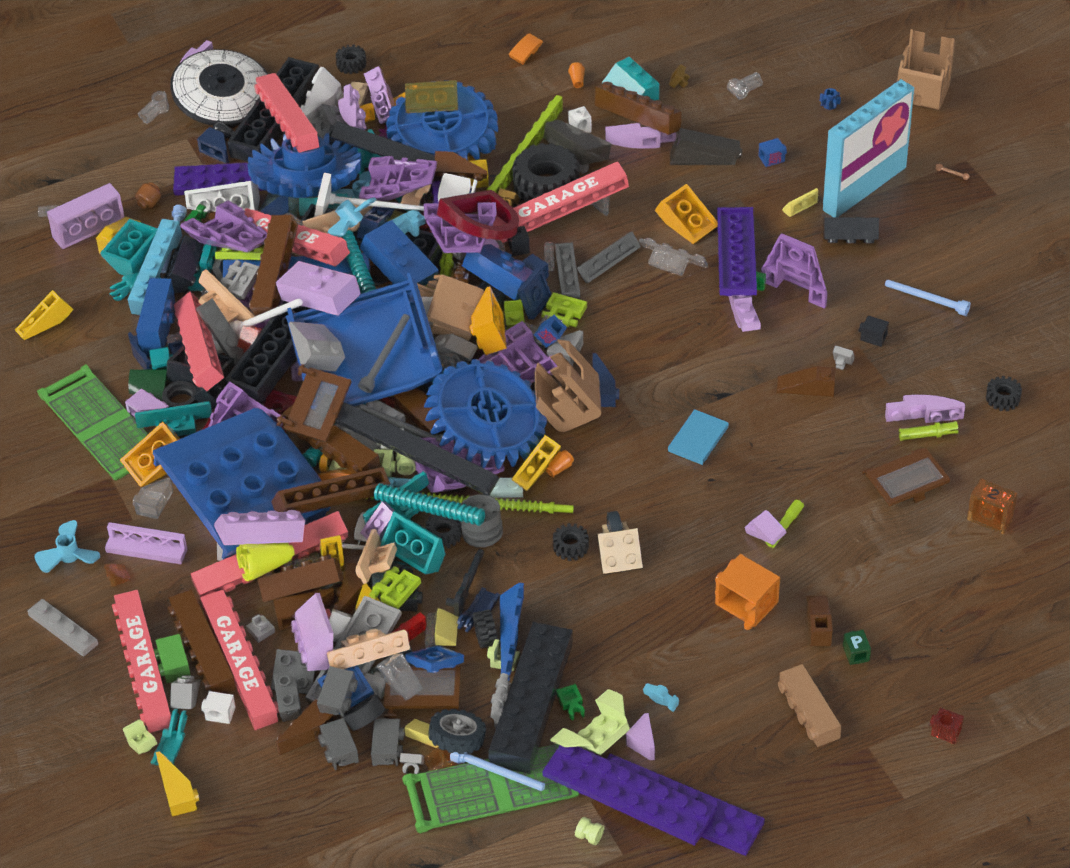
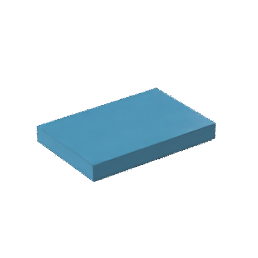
[668,409,729,465]

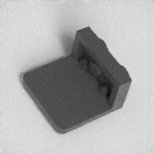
[311,104,347,139]

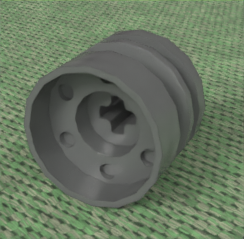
[460,495,503,547]

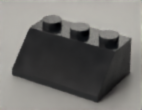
[822,217,879,243]
[164,235,204,293]
[167,345,235,388]

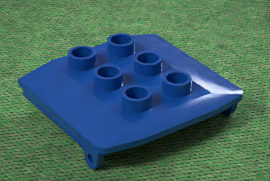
[286,273,443,413]
[152,408,331,560]

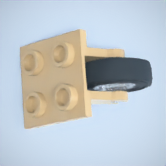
[598,511,643,574]

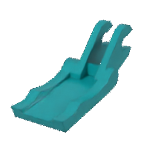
[109,272,161,301]
[151,708,188,766]

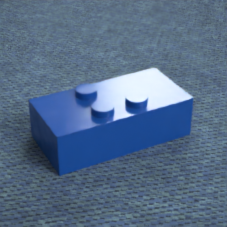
[360,220,439,286]
[462,244,533,300]
[136,278,176,357]

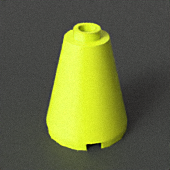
[236,543,295,581]

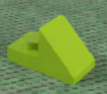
[503,300,525,330]

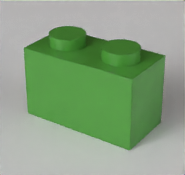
[153,634,190,683]

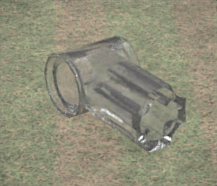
[727,72,763,100]
[138,91,170,124]

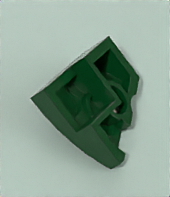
[128,369,167,401]

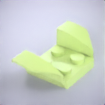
[550,689,630,755]

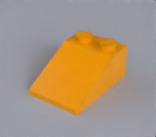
[655,184,718,244]
[470,286,507,355]
[120,422,180,488]

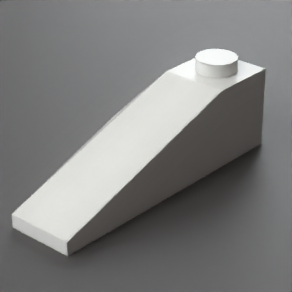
[300,67,343,123]
[184,181,260,213]

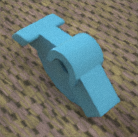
[643,683,679,712]

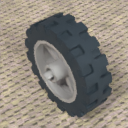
[428,709,486,754]

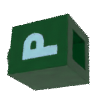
[843,630,871,665]

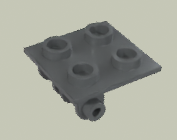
[271,649,315,694]

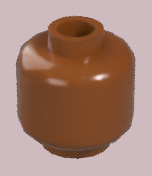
[135,182,161,209]

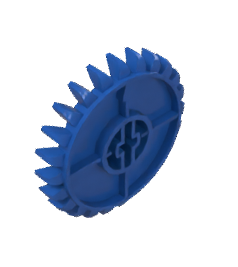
[386,80,498,160]
[247,133,361,198]
[424,359,547,469]

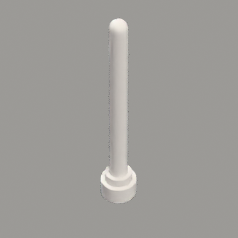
[230,299,303,336]

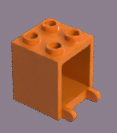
[715,554,780,630]

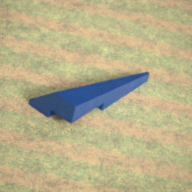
[500,583,524,681]

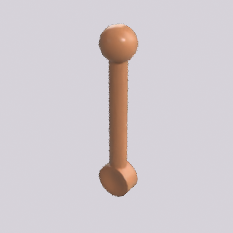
[936,164,970,180]

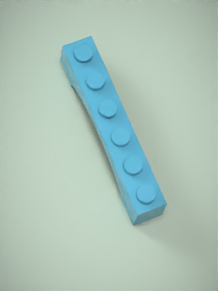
[128,219,182,315]

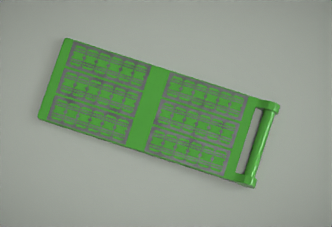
[37,364,148,480]
[402,744,579,833]

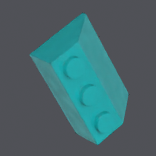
[602,57,659,101]
[100,219,158,276]
[380,511,445,574]

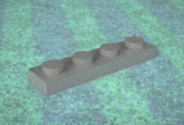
[28,599,98,657]

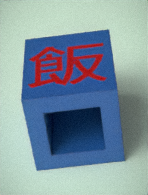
[759,138,787,167]
[534,315,567,348]

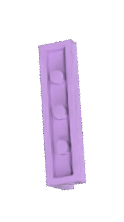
[105,522,187,564]

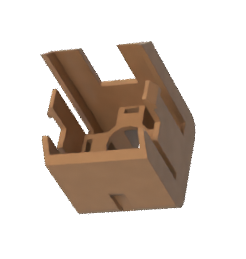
[897,29,955,110]
[417,275,484,341]
[535,339,601,432]

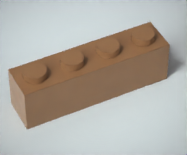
[778,664,841,747]

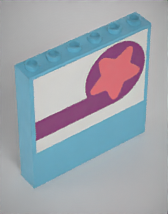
[823,79,914,217]

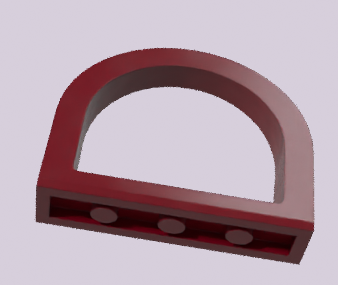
[437,190,519,240]

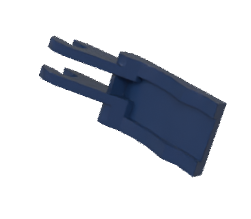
[128,332,151,370]
[457,587,500,632]

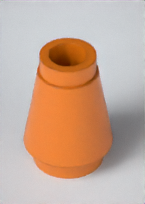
[568,62,585,88]
[545,450,574,477]

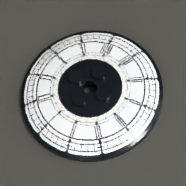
[170,49,268,126]

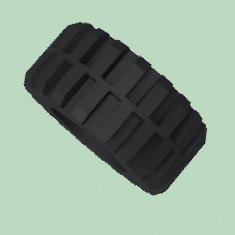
[513,143,580,202]

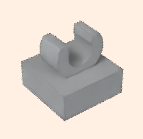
[833,346,854,370]
[246,614,275,643]
[364,671,386,699]
[400,753,424,774]

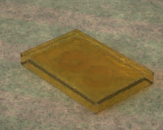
[405,80,458,113]

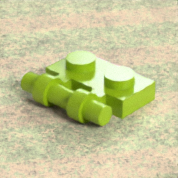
[541,292,587,327]
[369,566,421,609]

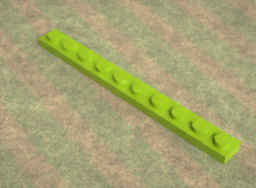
[487,95,563,194]

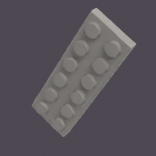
[306,596,401,715]

